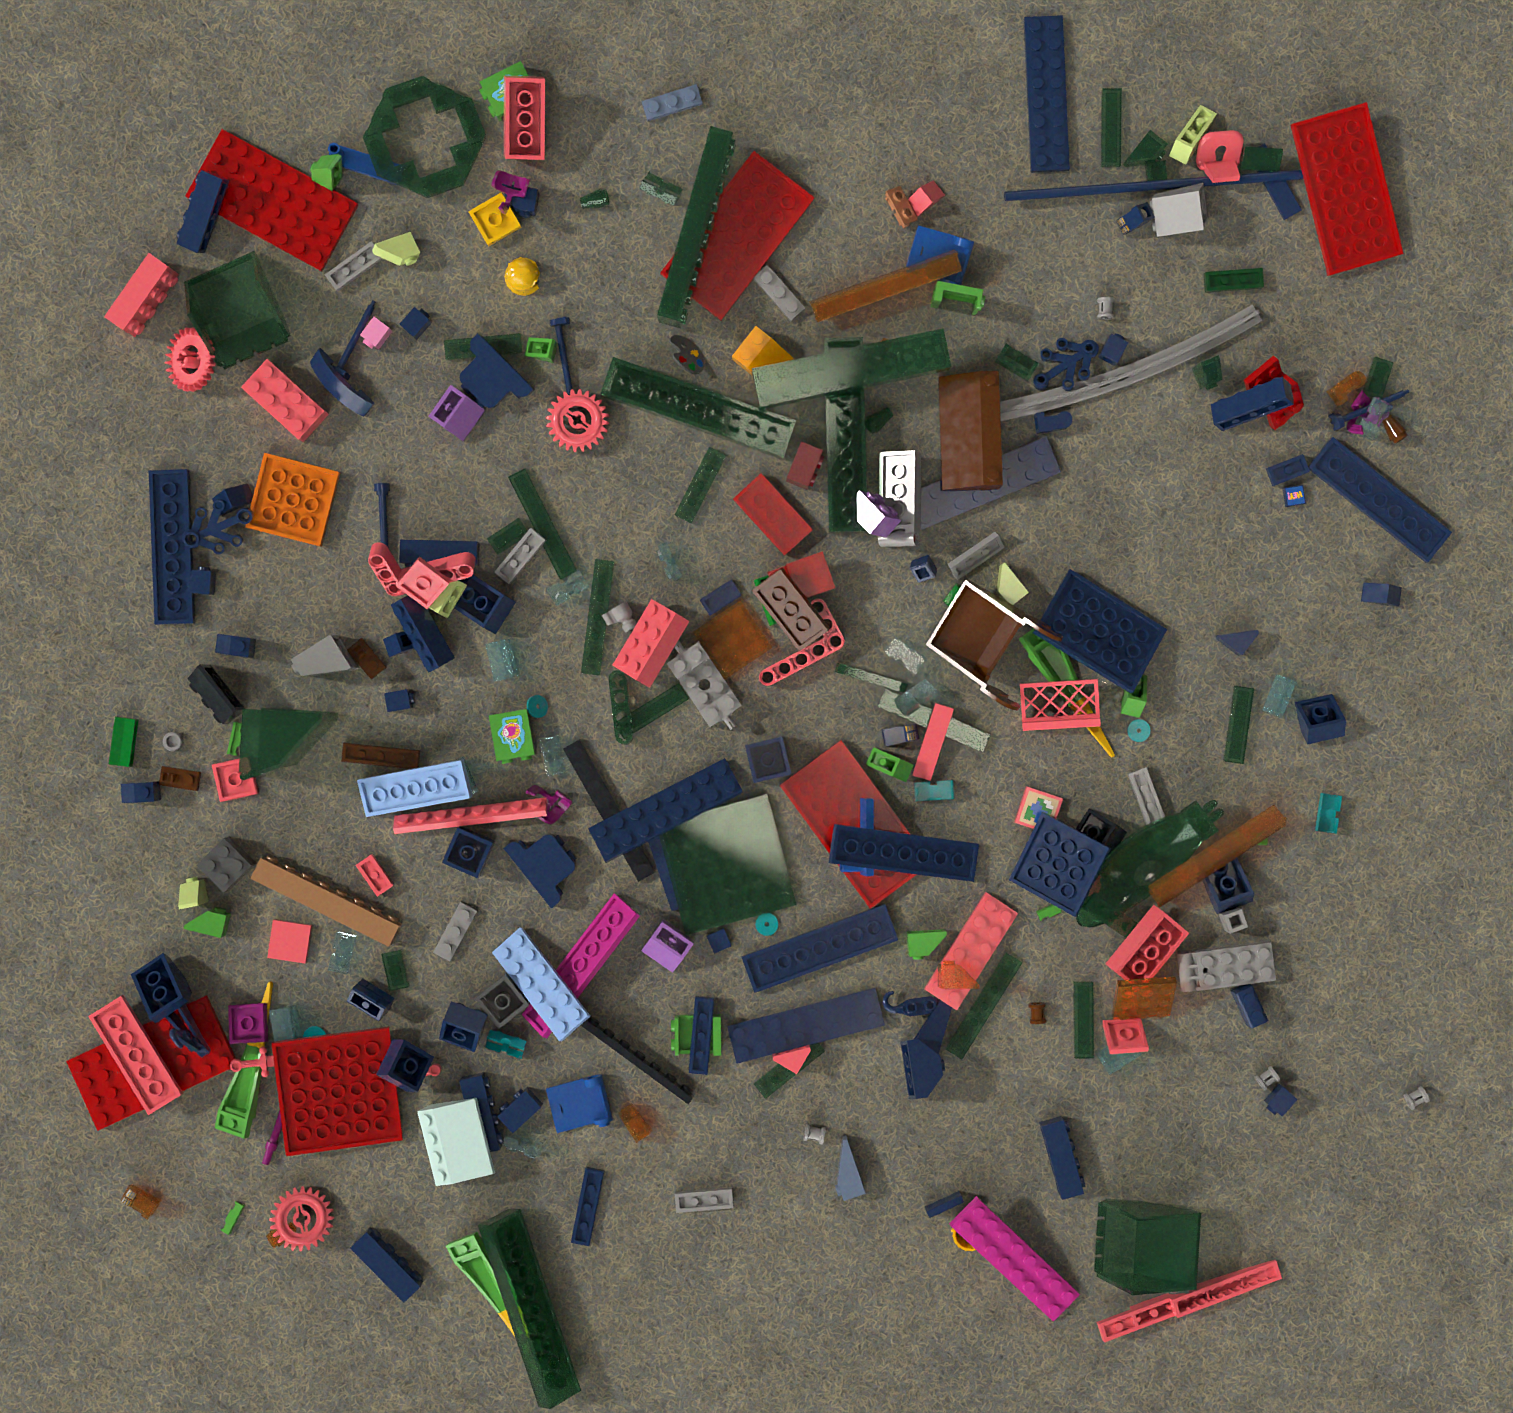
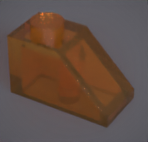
[938,960,980,989]

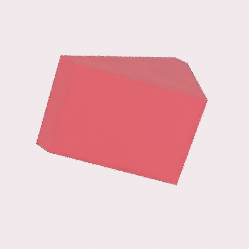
[908,180,945,218]
[772,1045,811,1074]

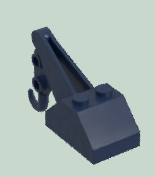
[131,953,211,1057]
[882,991,952,1099]

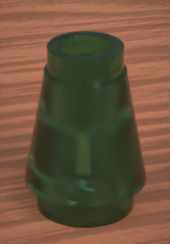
[580,188,610,209]
[864,407,893,434]

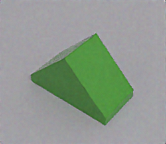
[524,337,558,363]

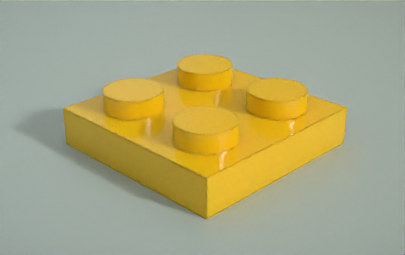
[468,192,522,247]

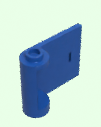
[905,225,974,285]
[546,1074,613,1133]

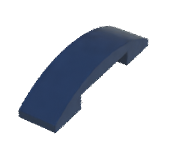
[310,348,375,417]

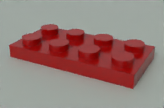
[733,473,813,556]

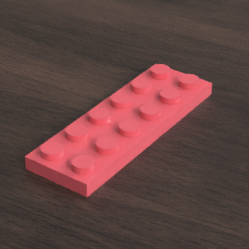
[924,892,1018,1010]
[88,995,184,1115]

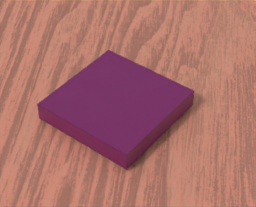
[228,1003,268,1044]

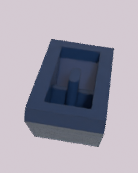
[212,484,253,517]
[1361,583,1402,606]
[1216,630,1259,656]

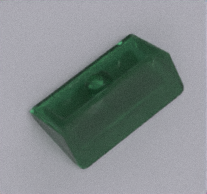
[1240,147,1283,171]

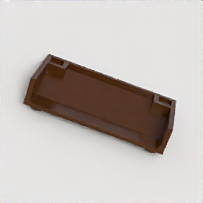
[938,371,1003,491]

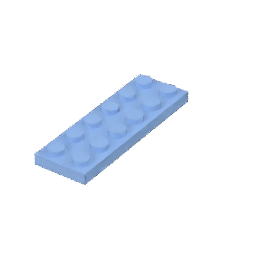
[357,759,473,817]
[492,927,590,1042]

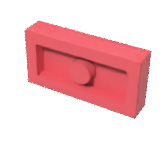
[355,854,394,897]

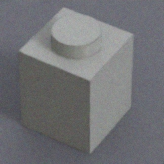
[1219,907,1248,934]

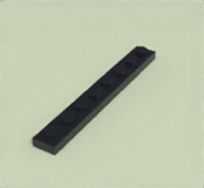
[563,739,655,882]
[580,1016,693,1104]

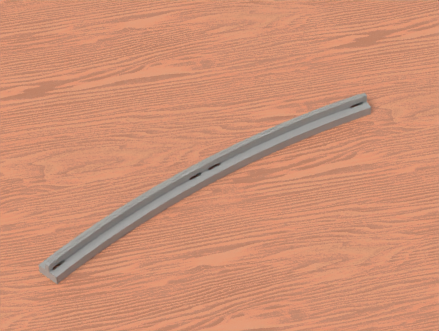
[1000,304,1262,422]

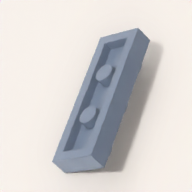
[642,84,702,122]

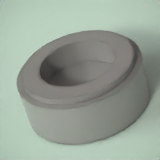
[163,732,184,751]

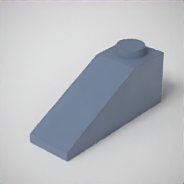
[835,1135,866,1201]

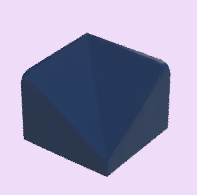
[910,555,937,583]

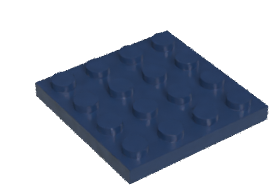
[1009,812,1111,917]

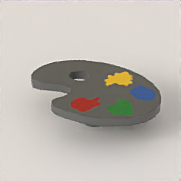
[669,335,705,374]

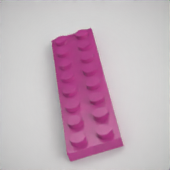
[522,893,640,1039]
[949,1196,1080,1322]

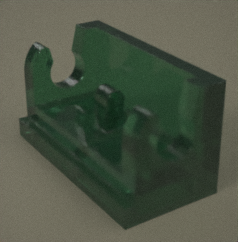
[995,343,1039,381]

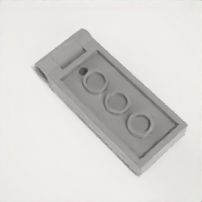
[878,450,921,547]
[1176,941,1276,992]

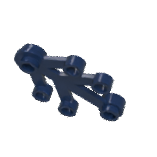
[1033,338,1099,391]
[182,499,254,554]

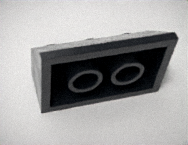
[187,664,246,724]
[1076,808,1127,880]

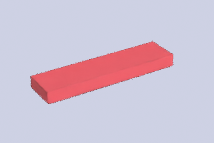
[912,702,954,781]

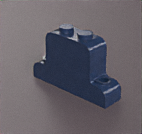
[459,333,535,408]
[503,833,577,908]

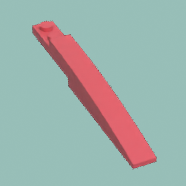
[1097,1260,1282,1342]

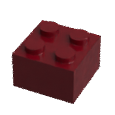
[786,441,825,490]

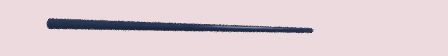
[1004,170,1304,201]

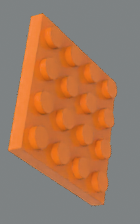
[245,453,340,547]

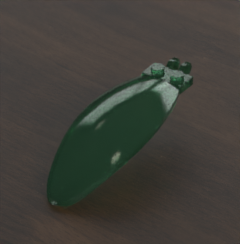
[1076,800,1224,928]

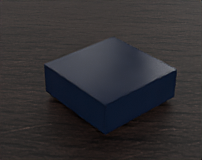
[706,928,732,954]

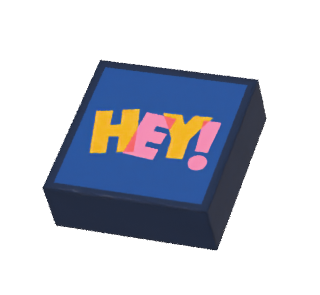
[1282,485,1306,507]

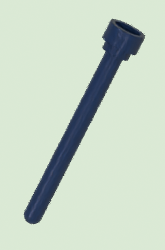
[374,483,390,548]

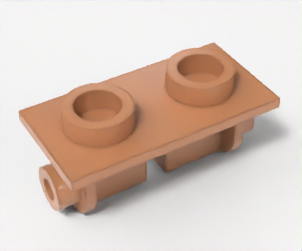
[885,186,918,229]

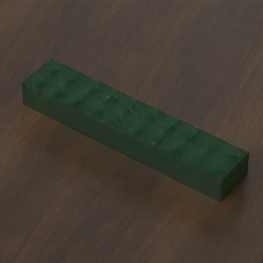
[657,126,736,329]
[752,328,952,410]
[823,337,867,533]
[600,357,796,460]
[478,1209,581,1409]

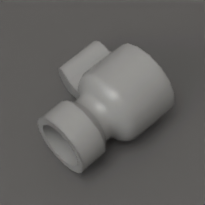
[602,601,637,633]

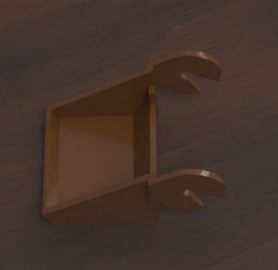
[926,580,1064,711]

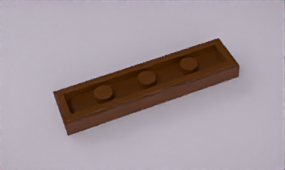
[341,743,421,769]

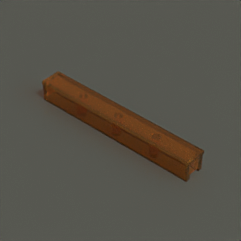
[809,250,962,322]
[1148,805,1287,908]

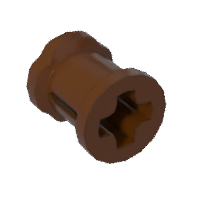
[1028,1002,1047,1024]

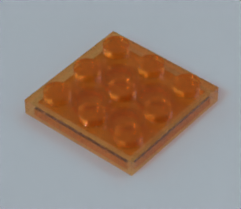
[693,600,772,680]
[1112,977,1177,1020]

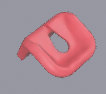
[1196,130,1244,183]

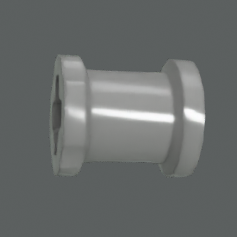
[1097,297,1114,320]
[1255,1066,1280,1091]
[1403,1086,1430,1110]
[803,1124,826,1145]

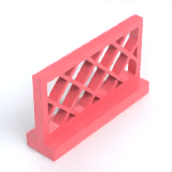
[1020,679,1101,731]

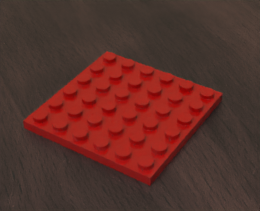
[271,1026,403,1156]

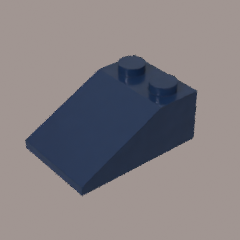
[454,575,516,634]
[1194,843,1254,914]

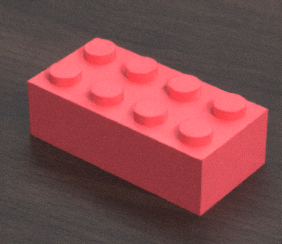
[504,76,545,160]
[104,253,179,337]
[241,359,329,442]
[613,599,689,688]
[1105,905,1189,993]

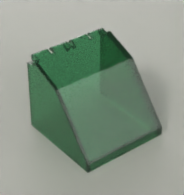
[184,251,291,370]
[239,708,338,780]
[1094,1199,1201,1296]

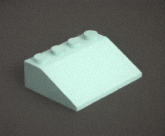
[417,1098,495,1186]

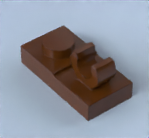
[347,638,387,680]
[159,766,201,791]

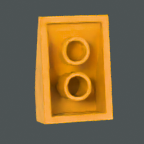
[732,326,801,395]

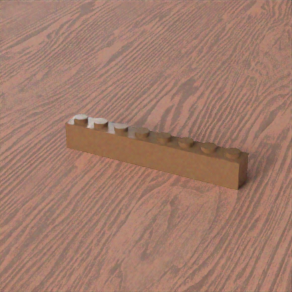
[250,855,402,947]

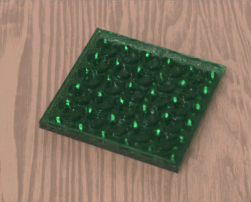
[659,794,796,935]

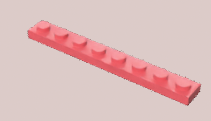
[393,798,548,834]

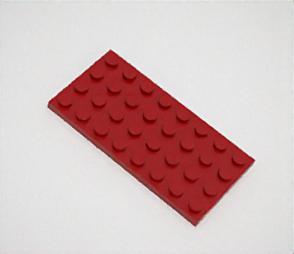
[1290,102,1404,276]
[185,129,358,272]
[660,151,815,321]
[779,740,917,909]
[66,995,236,1131]

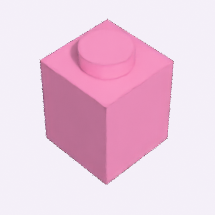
[360,317,392,349]

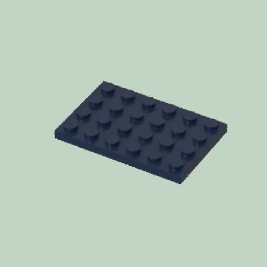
[1033,569,1167,693]

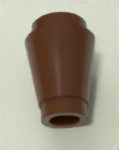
[1381,415,1408,444]

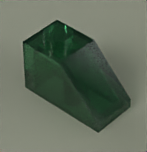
[1123,130,1168,167]
[1192,355,1222,391]

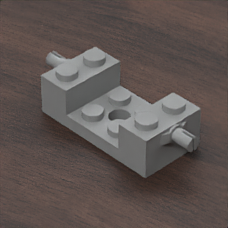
[667,640,742,730]

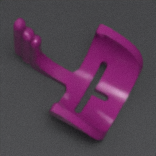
[491,170,530,214]
[1346,390,1385,435]
[525,785,573,824]

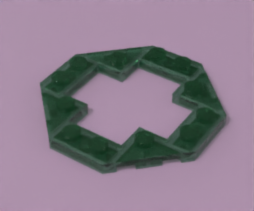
[363,76,486,198]

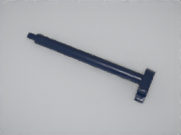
[332,300,376,380]
[550,317,573,395]
[1328,389,1409,431]

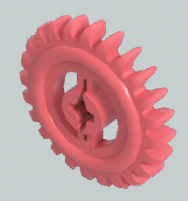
[165,327,216,392]
[546,389,609,452]
[269,1186,334,1252]

